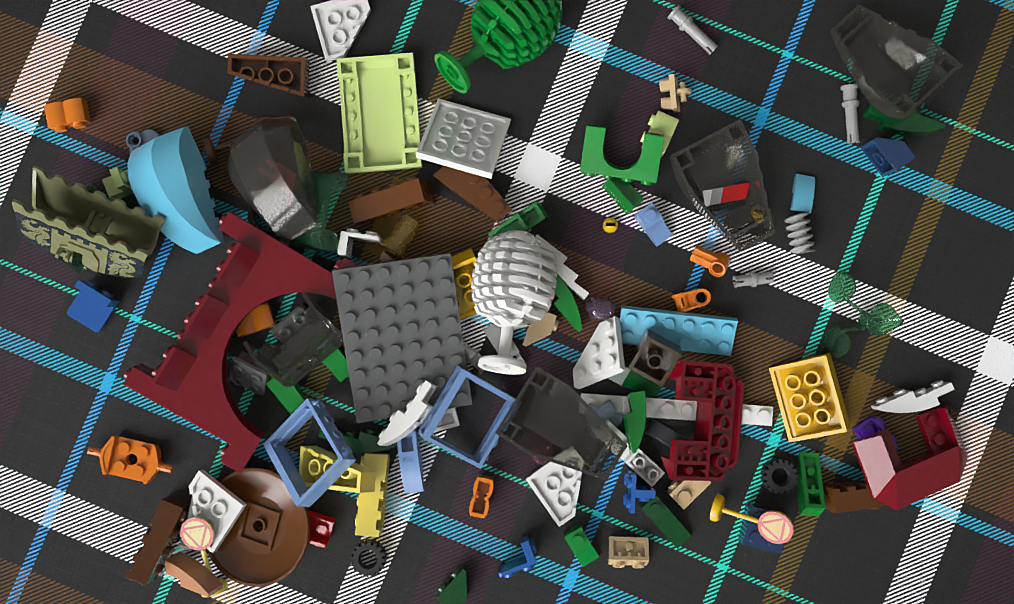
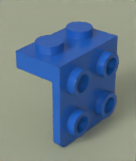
[67,279,120,332]
[498,534,537,578]

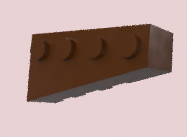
[227,54,310,99]
[433,166,512,224]
[348,176,436,225]

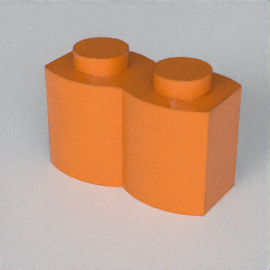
[44,98,91,132]
[236,303,277,337]
[469,474,493,519]

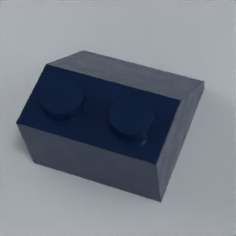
[860,137,916,178]

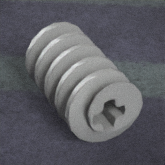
[785,213,816,254]

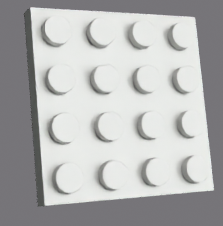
[416,98,511,179]

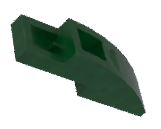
[862,104,945,136]
[319,428,397,453]

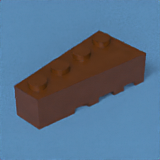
[823,480,889,513]
[124,497,189,586]

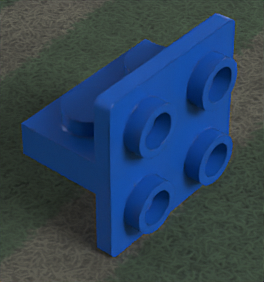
[623,469,656,513]

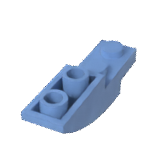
[397,427,425,494]

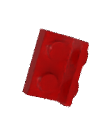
[308,510,336,548]

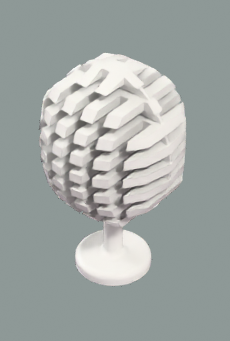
[471,230,557,375]

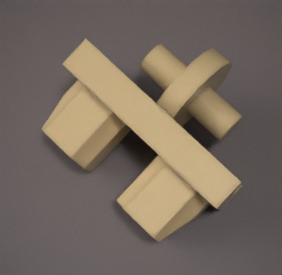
[659,74,691,112]

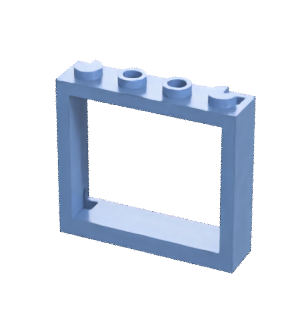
[418,365,520,469]
[263,398,356,507]

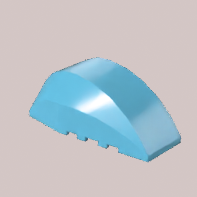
[127,126,224,254]

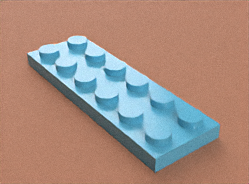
[619,305,738,356]

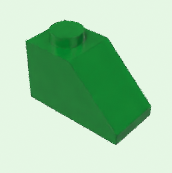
[563,523,599,567]

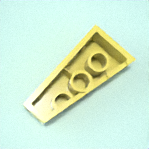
[299,446,376,493]
[355,452,390,537]

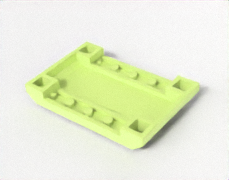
[336,53,422,174]

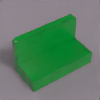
[602,177,644,215]

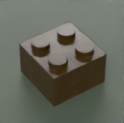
[628,329,682,386]

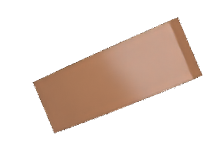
[164,551,223,597]

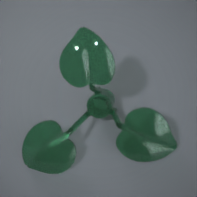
[823,270,904,359]

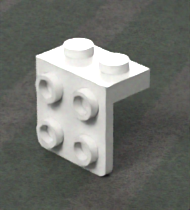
[335,229,384,259]

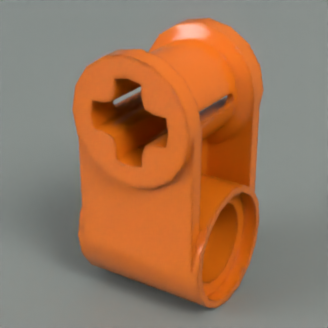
[671,289,711,312]

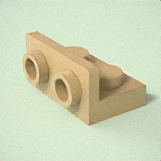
[667,480,711,509]
[608,536,649,568]

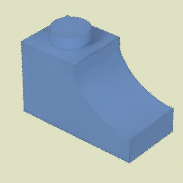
[634,203,673,247]

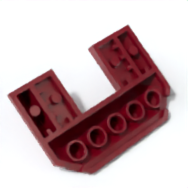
[661,360,744,481]
[852,402,968,510]

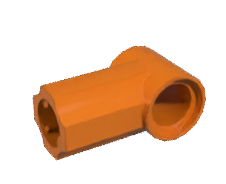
[690,245,731,277]

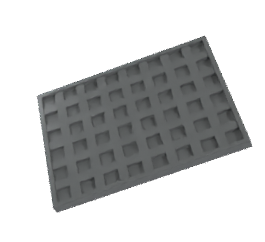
[332,252,472,423]

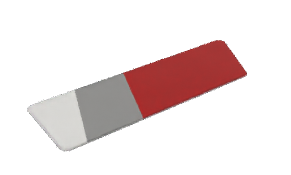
[703,183,750,206]

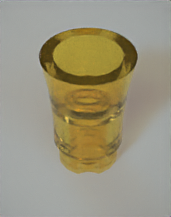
[380,214,420,259]

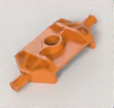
[87,435,174,484]

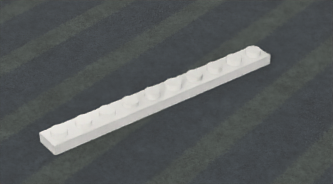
[580,393,773,426]

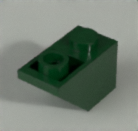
[437,565,468,604]

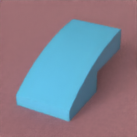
[790,174,815,214]

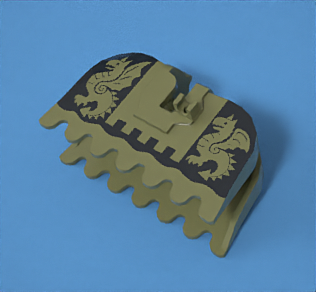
[12,166,165,278]

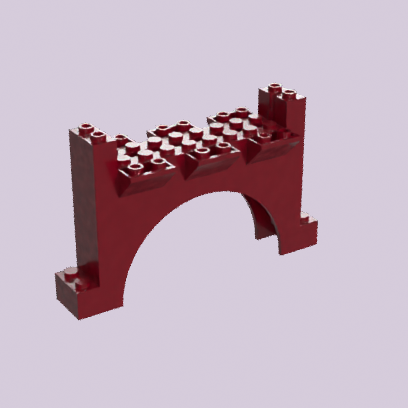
[123,212,358,473]

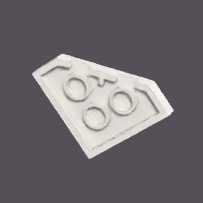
[310,0,371,62]
[573,316,625,389]
[526,445,584,527]
[189,470,247,553]

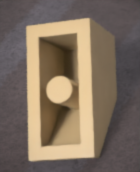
[522,312,559,346]

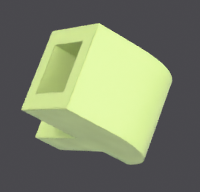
[102,167,133,200]

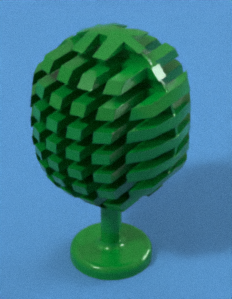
[434,0,563,93]

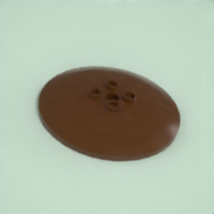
[206,468,310,587]

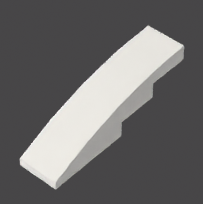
[535,235,589,300]

